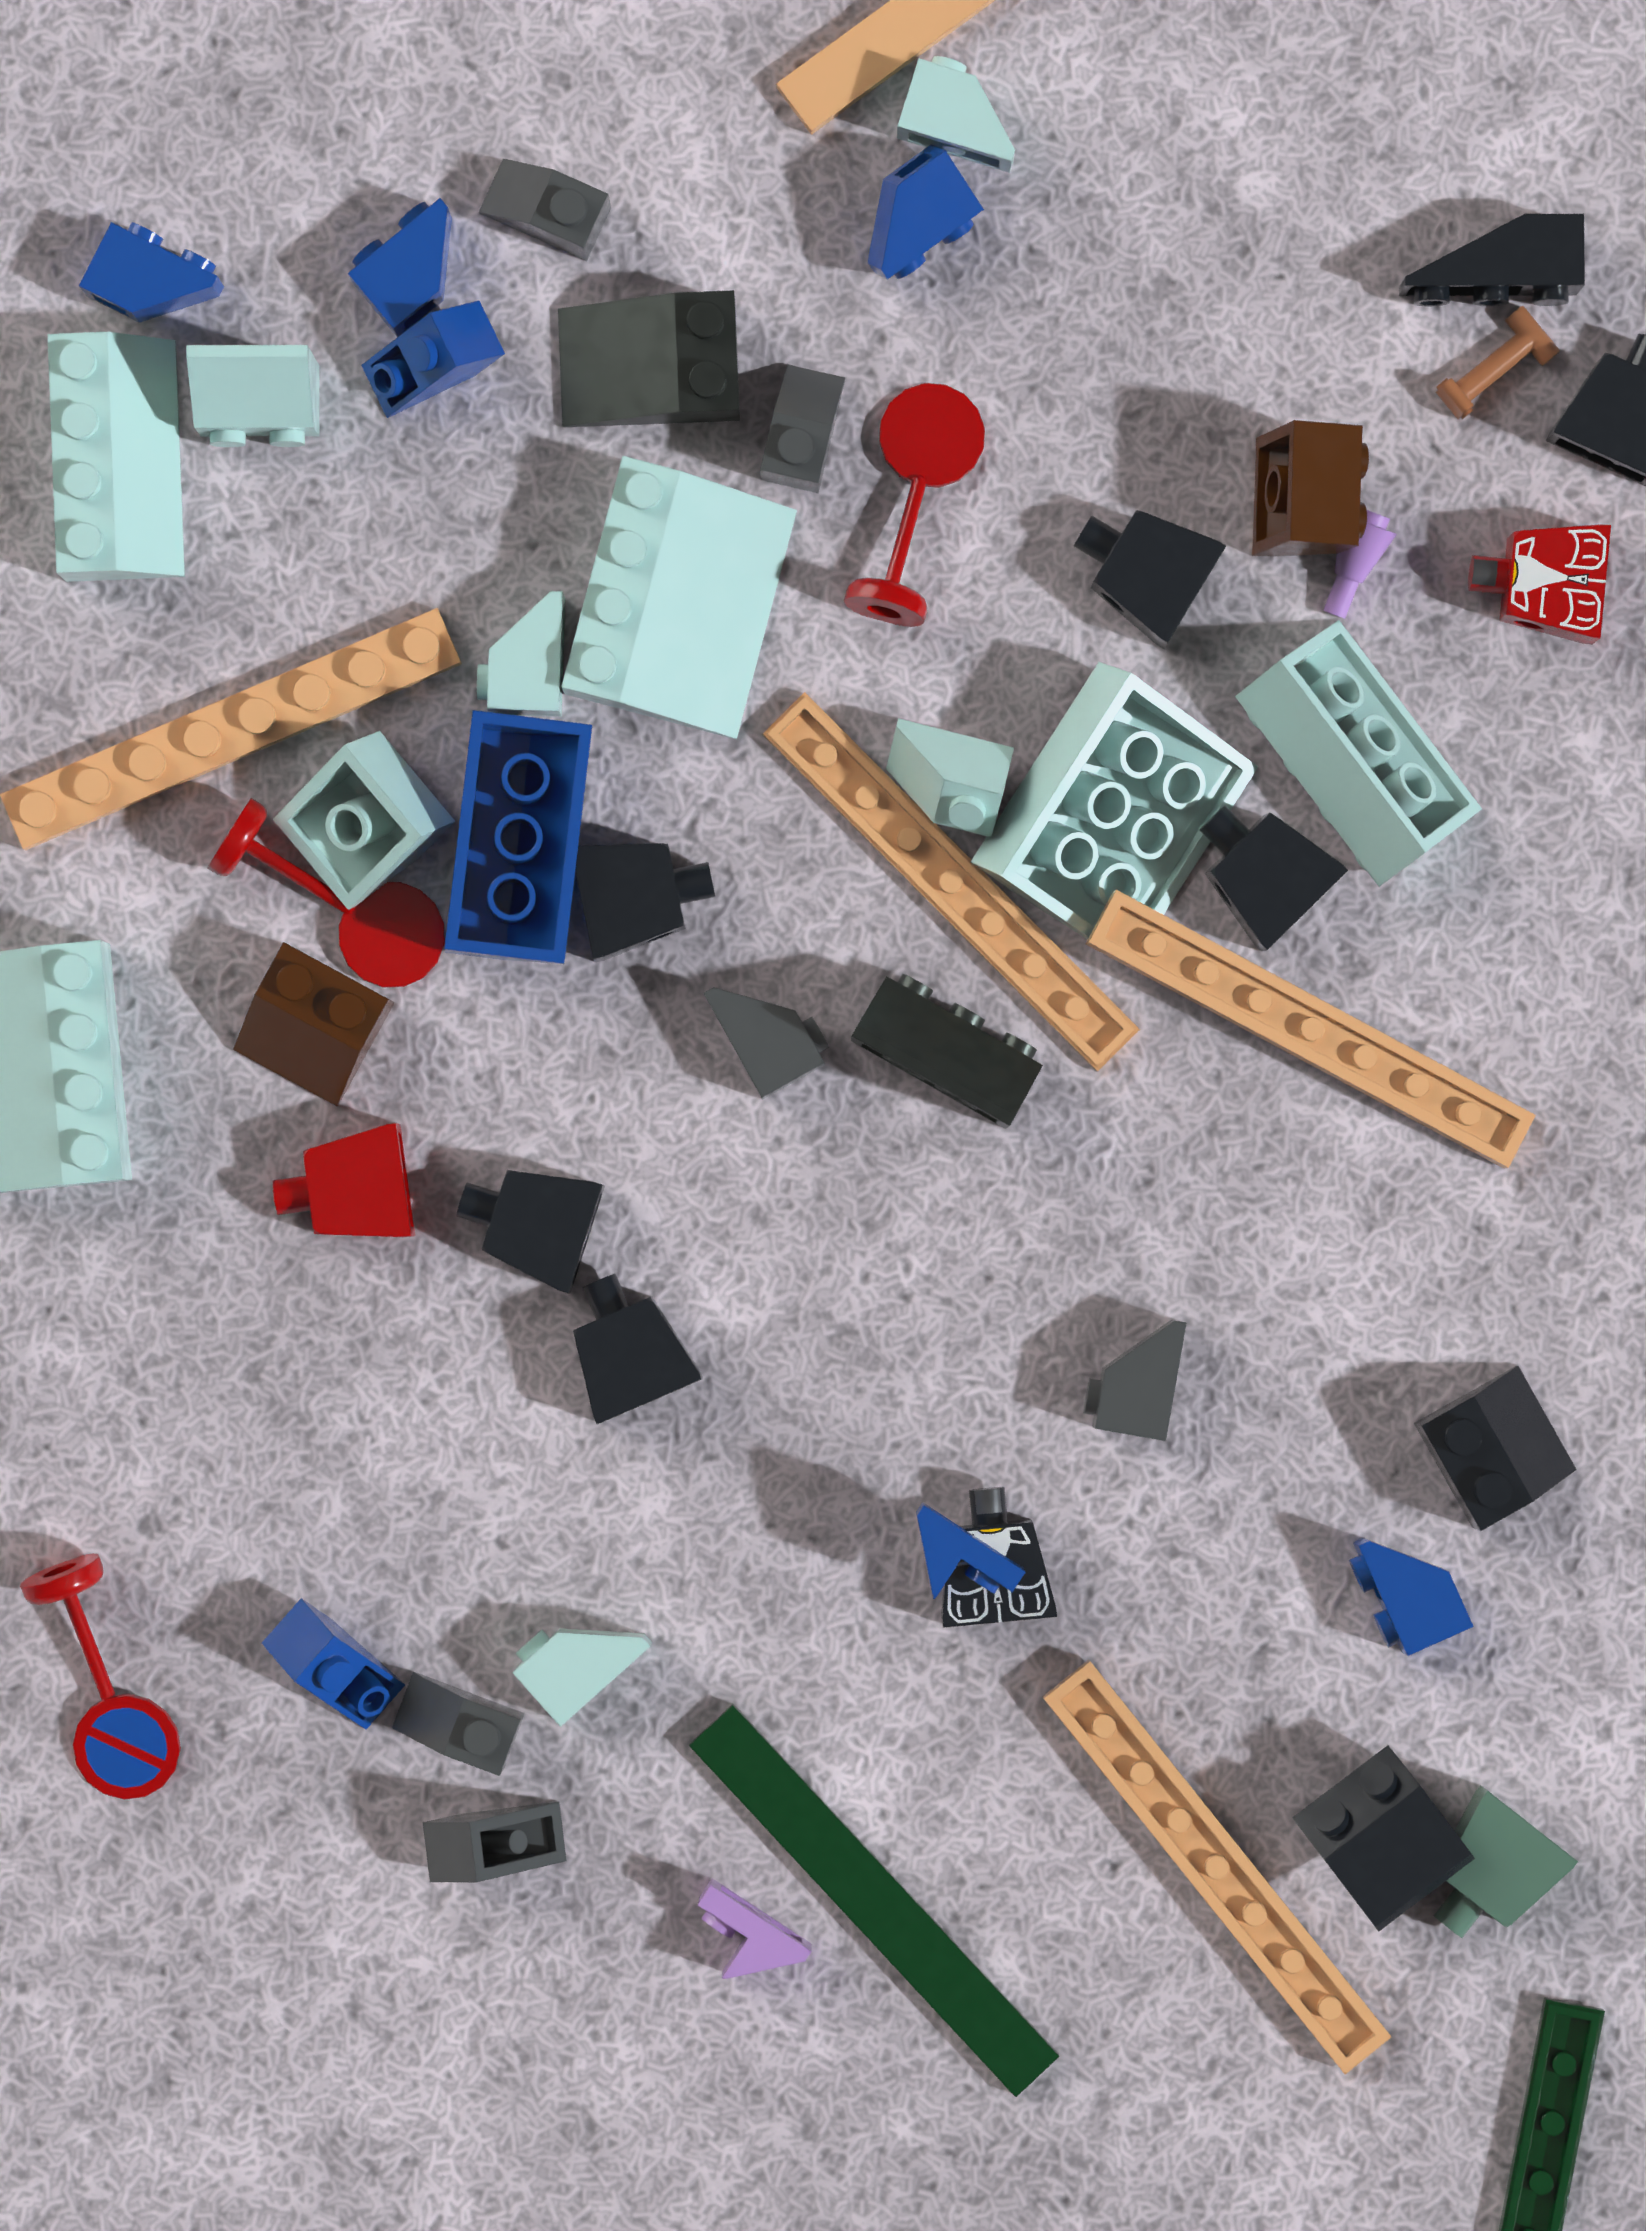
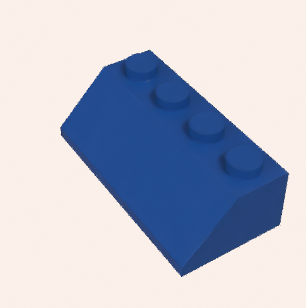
[444,710,592,964]

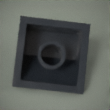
[1414,1365,1577,1531]
[1292,1745,1475,1932]

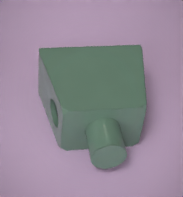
[1433,1785,1578,1938]

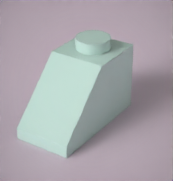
[897,56,1015,173]
[477,591,565,717]
[886,718,1014,837]
[513,1628,652,1727]

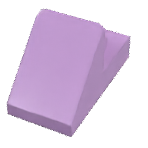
[698,1878,812,1979]

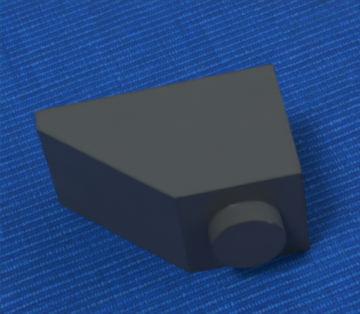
[479,158,611,261]
[760,364,845,493]
[704,987,829,1100]
[1083,1320,1187,1441]
[392,1671,525,1776]
[423,1802,567,1883]

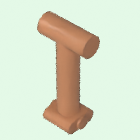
[1436,306,1560,419]

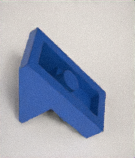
[916,1502,1025,1599]

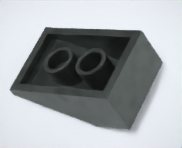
[558,290,740,428]

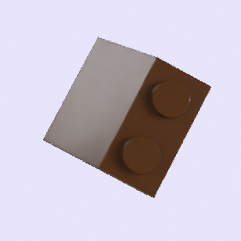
[1252,420,1369,557]
[233,942,395,1107]

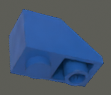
[868,144,984,280]
[348,198,452,337]
[79,222,224,323]
[361,301,505,418]
[1349,1538,1474,1656]
[262,1598,405,1729]

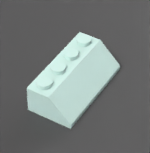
[47,332,185,582]
[1235,620,1482,887]

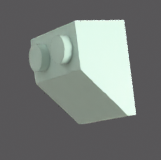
[186,345,319,447]
[273,731,455,910]

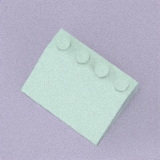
[561,456,797,739]
[971,662,1258,939]
[0,940,132,1193]

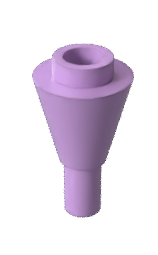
[1323,510,1397,619]

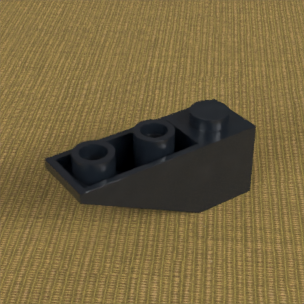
[1399,214,1585,307]

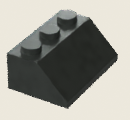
[851,973,1043,1129]

